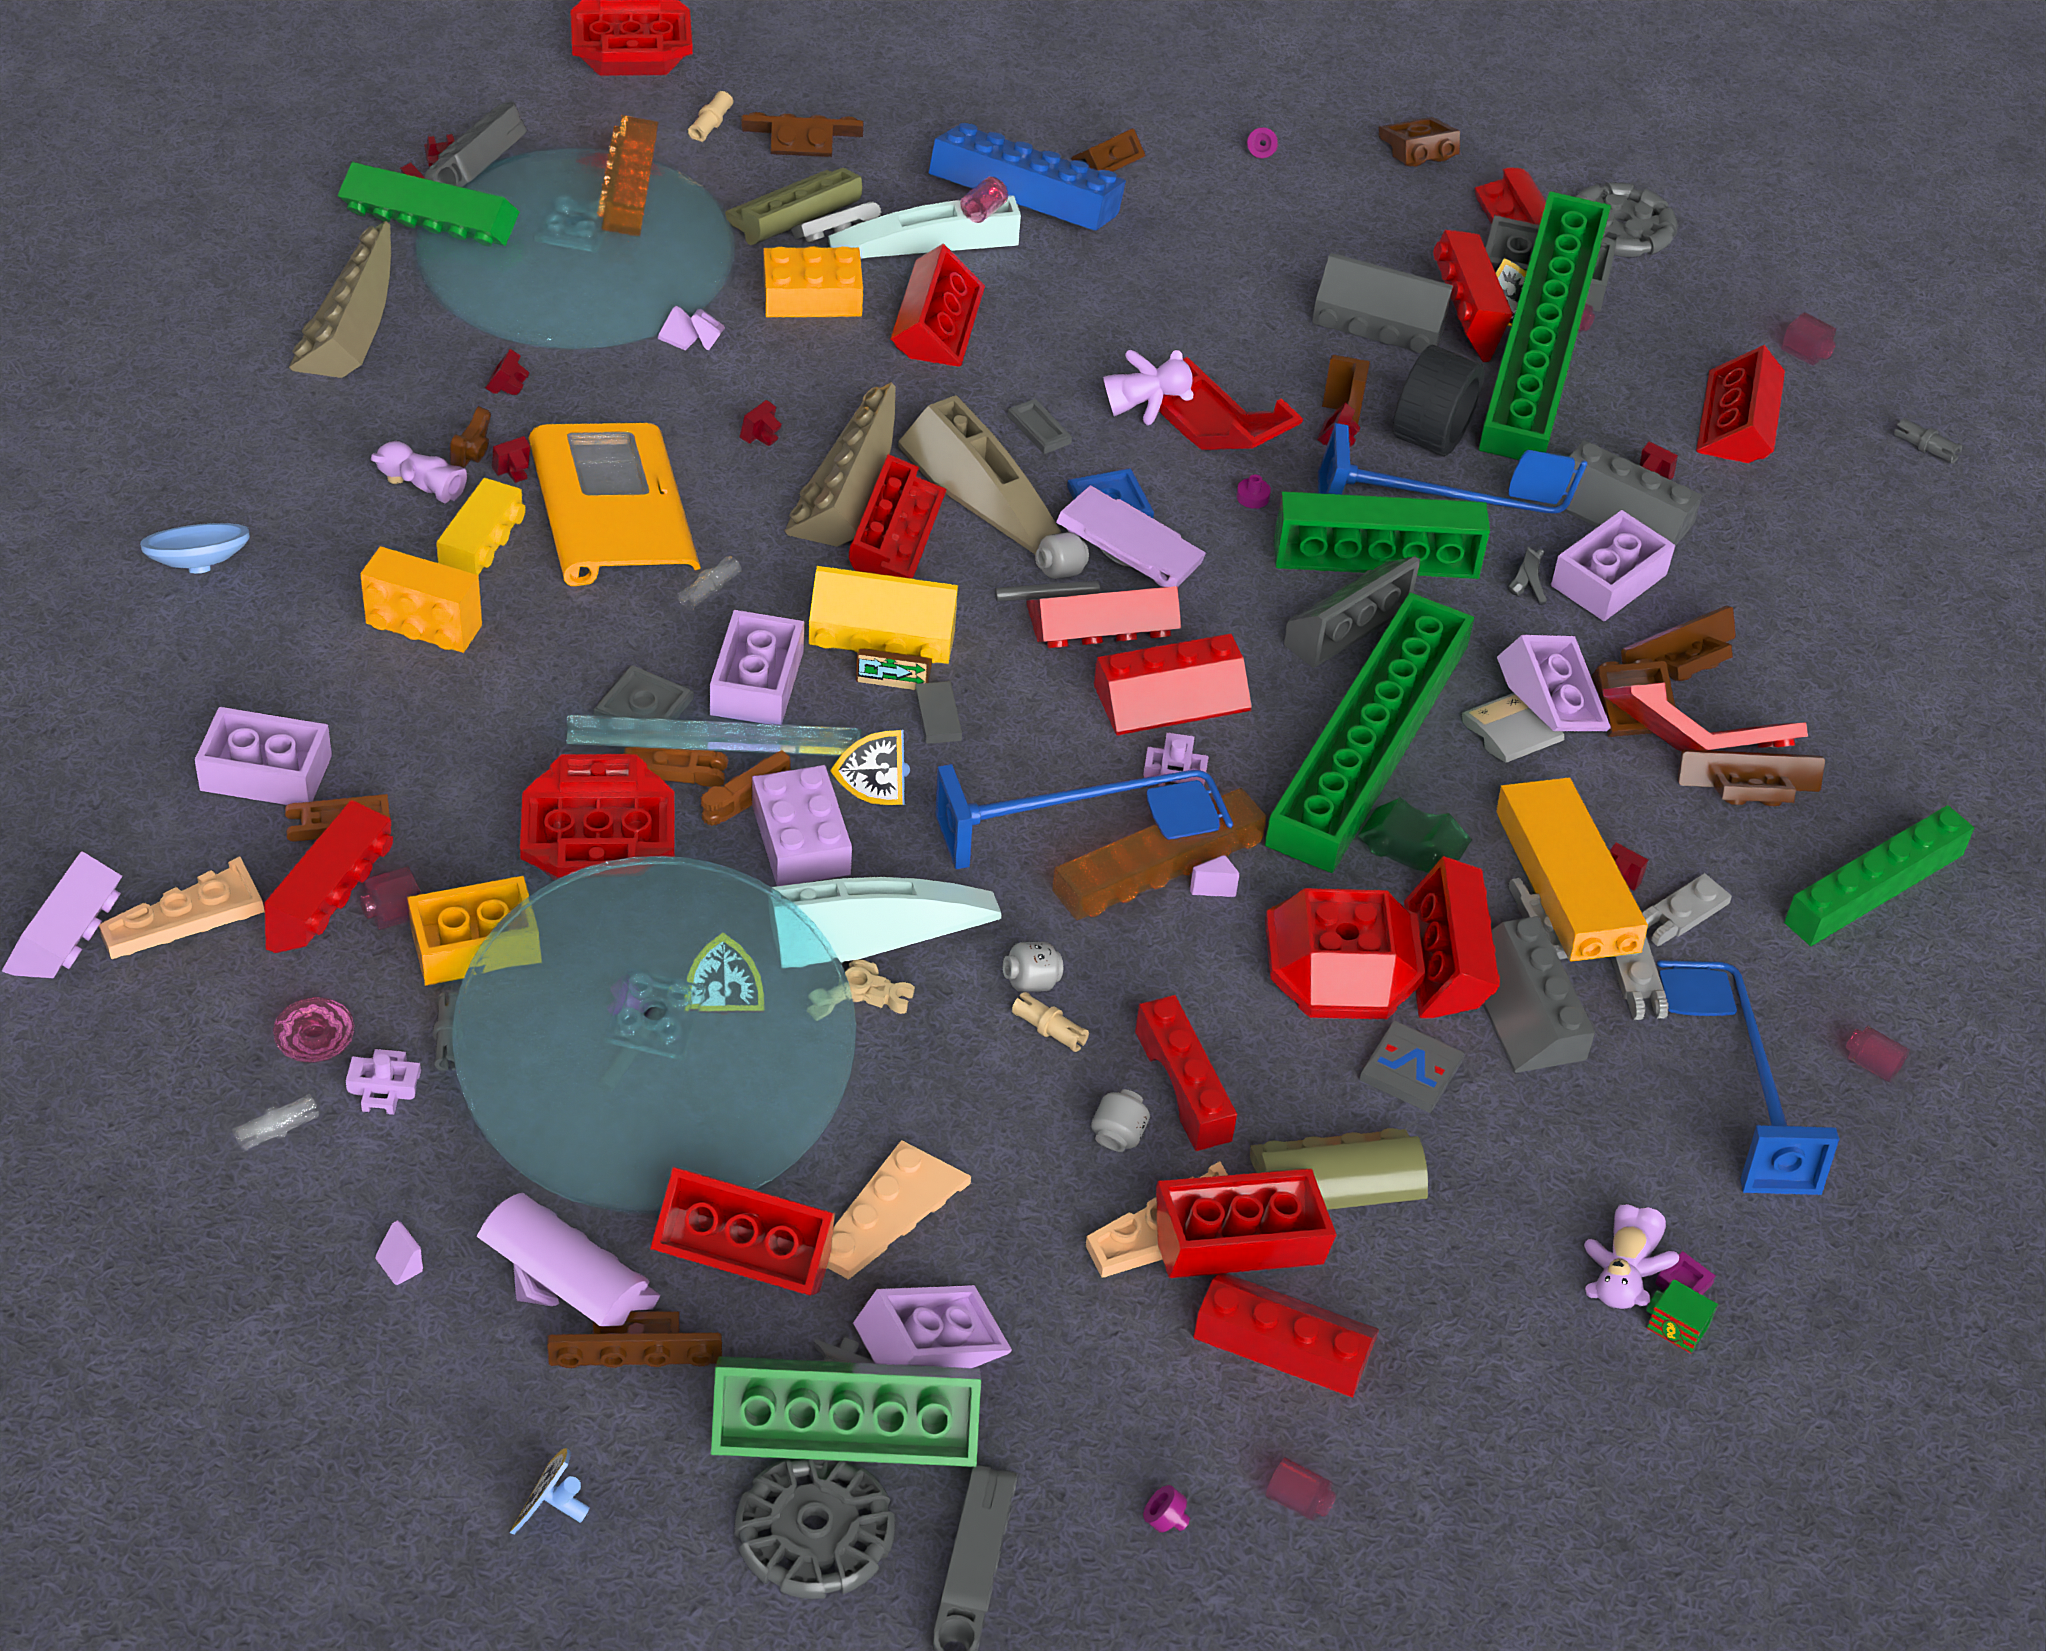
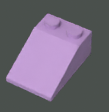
[1497,635,1611,731]
[853,1285,1012,1368]

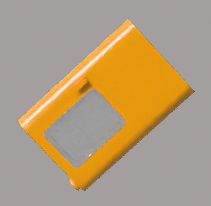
[529,423,701,587]

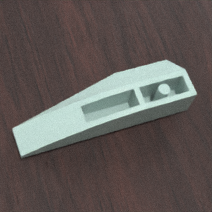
[828,196,1021,258]
[767,877,1001,969]

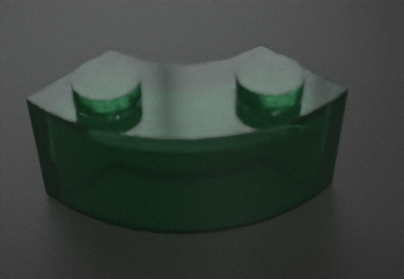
[1358,797,1472,873]

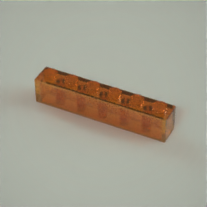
[597,115,659,237]
[1052,788,1267,921]

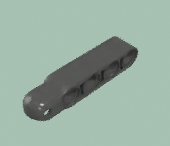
[424,101,527,187]
[933,1464,1018,1651]

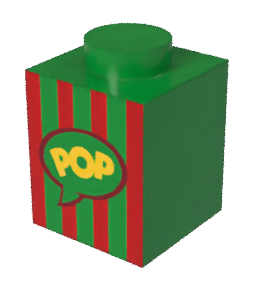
[1646,1279,1718,1354]

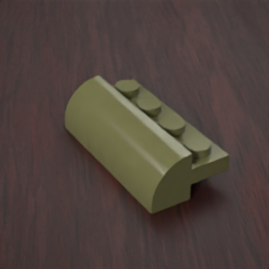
[725,168,862,245]
[1250,1128,1428,1210]

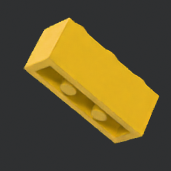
[436,478,526,575]

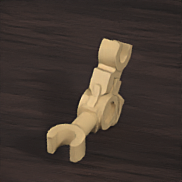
[805,959,915,1022]

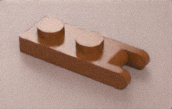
[285,794,390,842]

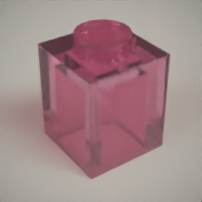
[1781,312,1837,366]
[360,866,421,930]

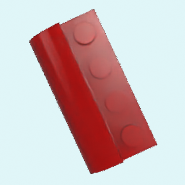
[1475,167,1546,225]
[849,454,947,579]

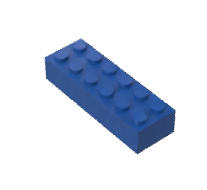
[929,123,1126,231]

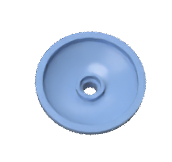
[140,523,250,573]

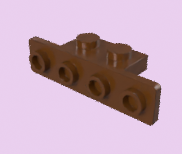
[742,112,864,157]
[1621,605,1736,681]
[1678,749,1825,806]
[547,1311,722,1368]

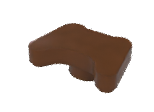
[450,406,491,468]

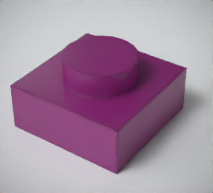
[1655,1251,1716,1295]

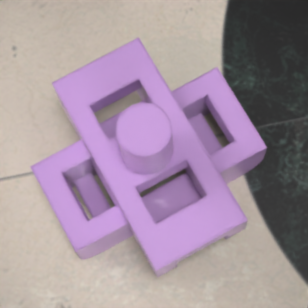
[1143,733,1208,786]
[346,1049,421,1115]

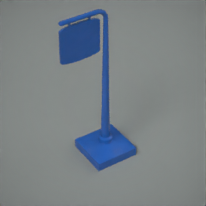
[1318,423,1587,513]
[935,764,1233,869]
[1657,960,1839,1195]

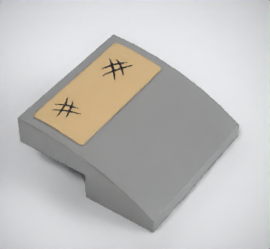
[1462,693,1564,763]

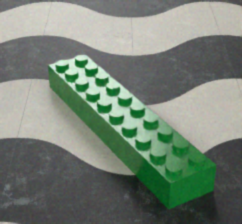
[1478,191,1611,460]
[1265,592,1475,874]

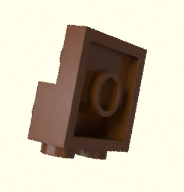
[1379,117,1460,166]
[1591,658,1676,737]

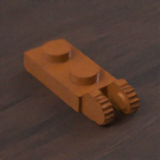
[624,739,729,787]
[701,750,791,826]

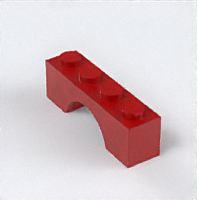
[1135,995,1237,1152]

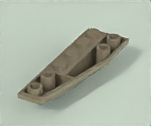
[289,220,391,378]
[785,382,896,547]
[898,395,1061,554]

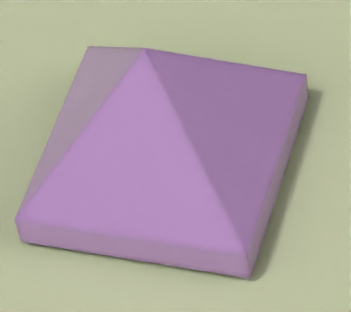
[514,1264,559,1306]

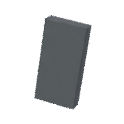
[1008,399,1072,454]
[915,681,962,744]

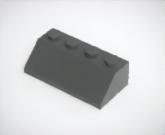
[1486,215,1617,312]
[1312,253,1453,353]
[1547,440,1702,546]
[1284,556,1420,668]
[1483,916,1595,1073]

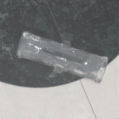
[678,556,742,611]
[232,1094,320,1152]

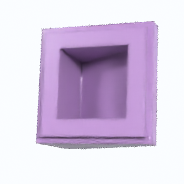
[1190,855,1239,897]
[375,1220,423,1285]

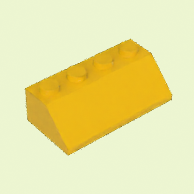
[809,566,958,664]

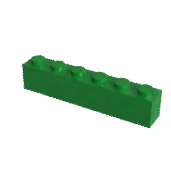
[338,162,520,247]
[1784,805,1975,947]

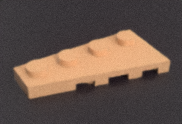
[99,857,265,959]
[827,1140,971,1279]
[1086,1161,1228,1278]

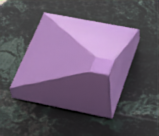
[658,306,699,350]
[691,309,725,351]

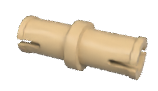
[688,91,733,142]
[1012,992,1089,1052]

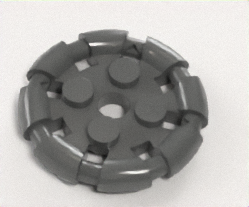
[1575,182,1678,258]
[734,1458,896,1599]

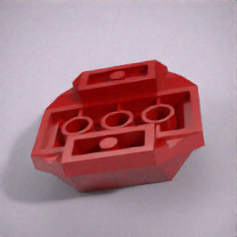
[571,0,693,76]
[520,754,675,881]
[1265,888,1425,1019]

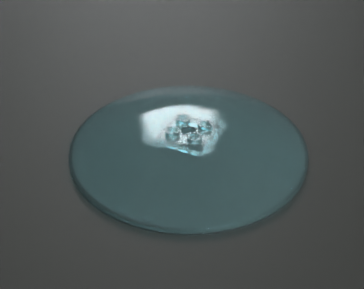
[416,148,735,349]
[453,856,856,1214]

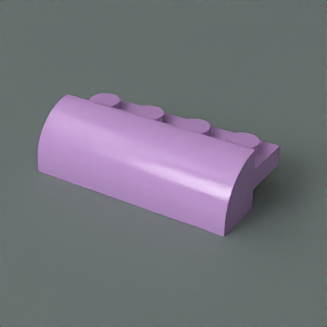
[477,1193,660,1326]

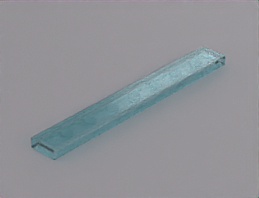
[567,715,862,756]

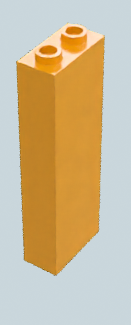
[1496,777,1648,962]

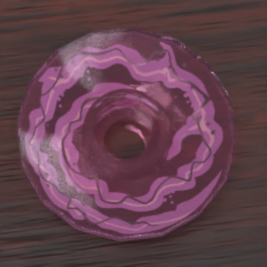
[273,997,355,1063]

